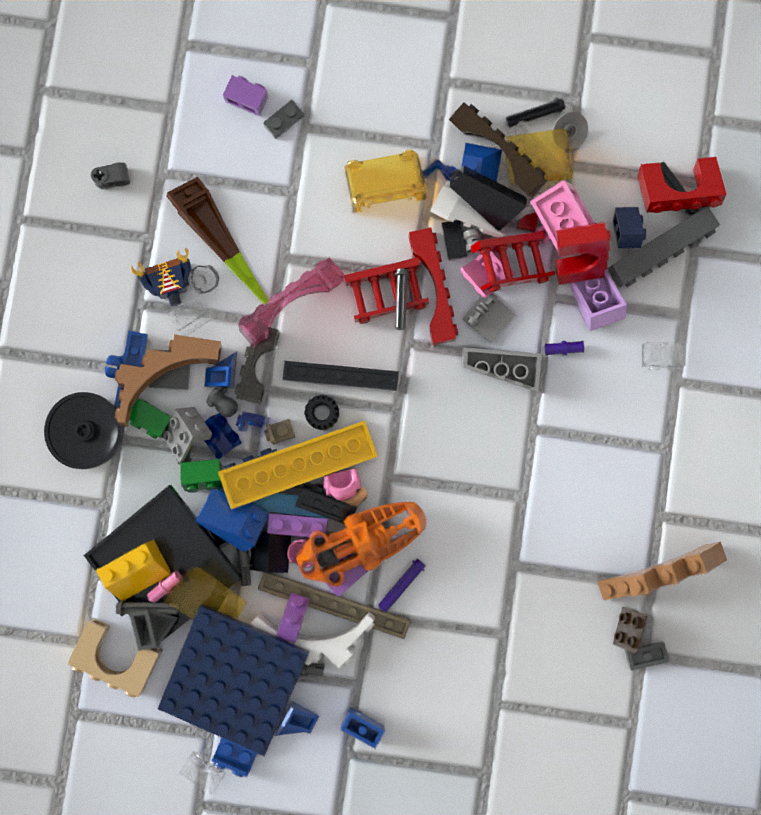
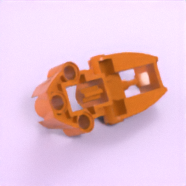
[296,502,427,587]

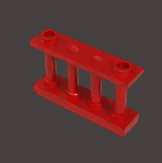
[470,231,556,292]
[344,257,429,324]

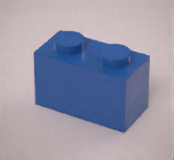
[340,707,385,749]

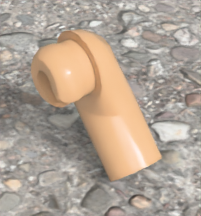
[343,487,368,506]

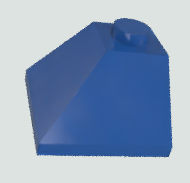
[461,143,502,182]

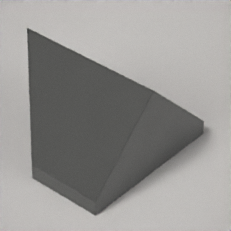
[129,609,178,651]

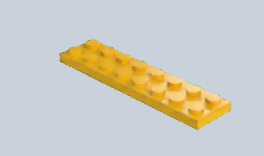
[218,421,378,509]

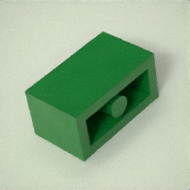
[130,398,171,439]
[180,459,223,493]

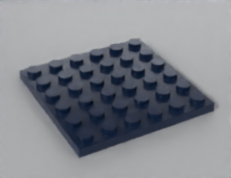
[157,604,310,757]

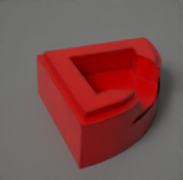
[516,213,539,232]

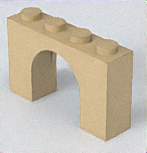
[67,618,163,698]

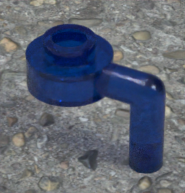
[421,159,456,181]

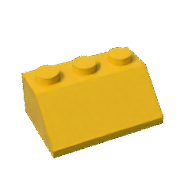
[96,540,172,600]

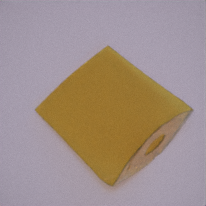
[506,129,574,185]
[164,567,247,620]

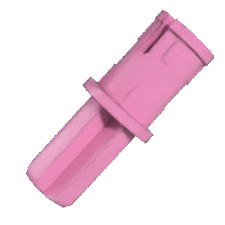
[147,571,183,603]

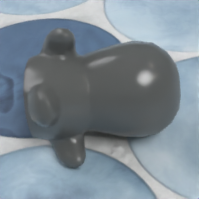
[206,387,238,417]

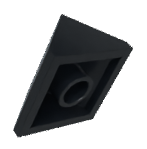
[250,531,291,573]

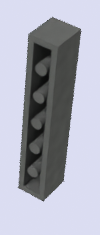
[608,206,720,288]

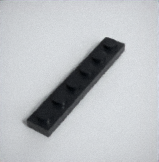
[283,361,399,391]

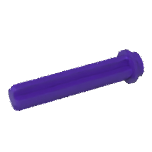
[378,558,426,612]

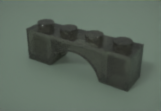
[234,324,280,405]

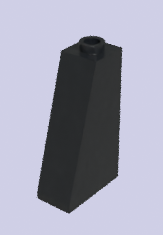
[449,166,527,231]

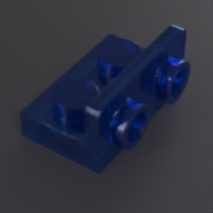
[236,411,270,432]
[204,413,242,459]

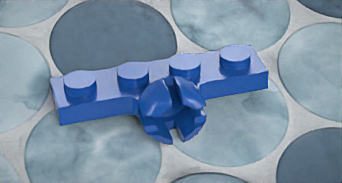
[105,330,148,407]

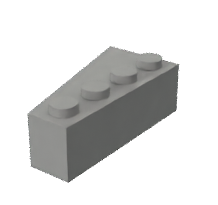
[461,348,542,393]

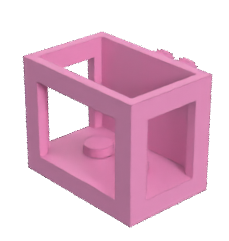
[530,180,595,251]

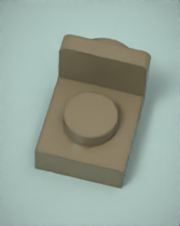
[264,419,295,444]

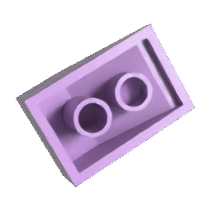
[569,270,627,331]

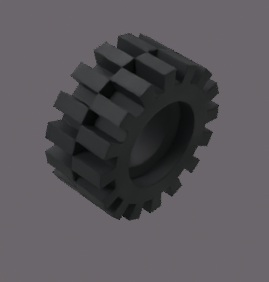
[304,395,339,430]

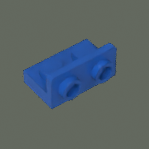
[211,737,257,777]

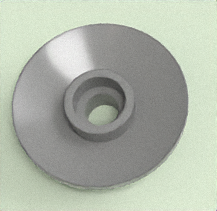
[552,112,588,150]

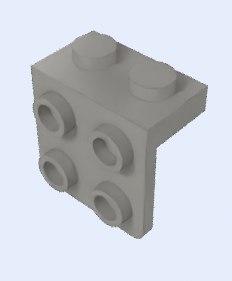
[163,407,212,462]

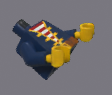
[131,248,193,306]

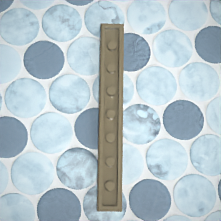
[258,572,411,639]

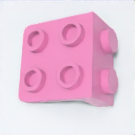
[461,250,516,298]

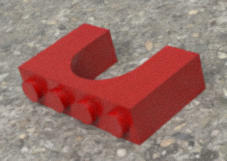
[637,157,727,213]
[555,222,611,285]

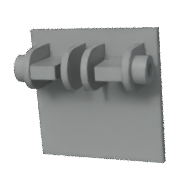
[462,293,515,343]

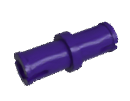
[544,340,584,356]

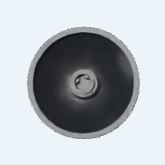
[44,392,123,469]

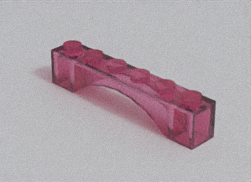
[238,257,344,348]

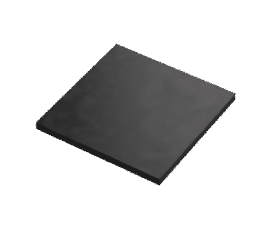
[83,485,243,641]

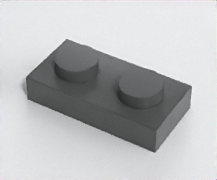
[263,100,304,139]
[625,641,669,671]

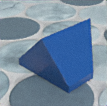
[204,351,237,389]
[275,701,319,736]

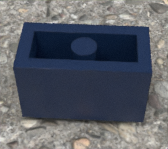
[612,207,646,248]

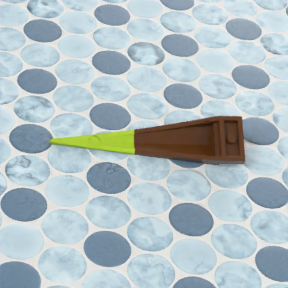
[166,176,273,311]

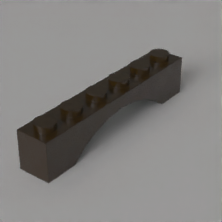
[448,102,548,198]

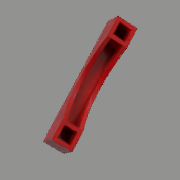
[408,227,458,346]

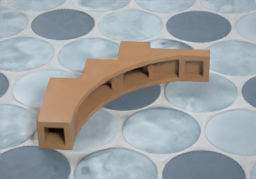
[115,334,222,427]
[598,541,727,600]

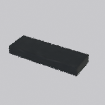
[295,487,357,524]

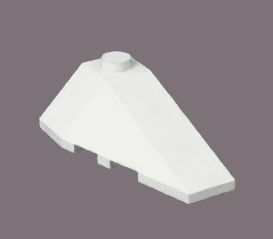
[430,180,507,238]

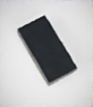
[441,220,467,261]

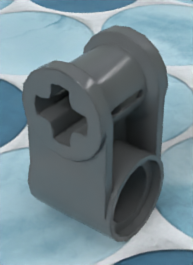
[91,162,130,189]

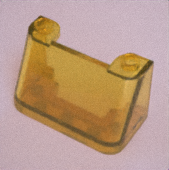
[344,149,427,213]

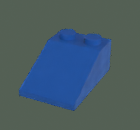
[195,489,269,552]

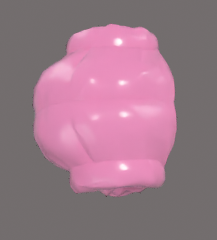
[323,468,361,501]

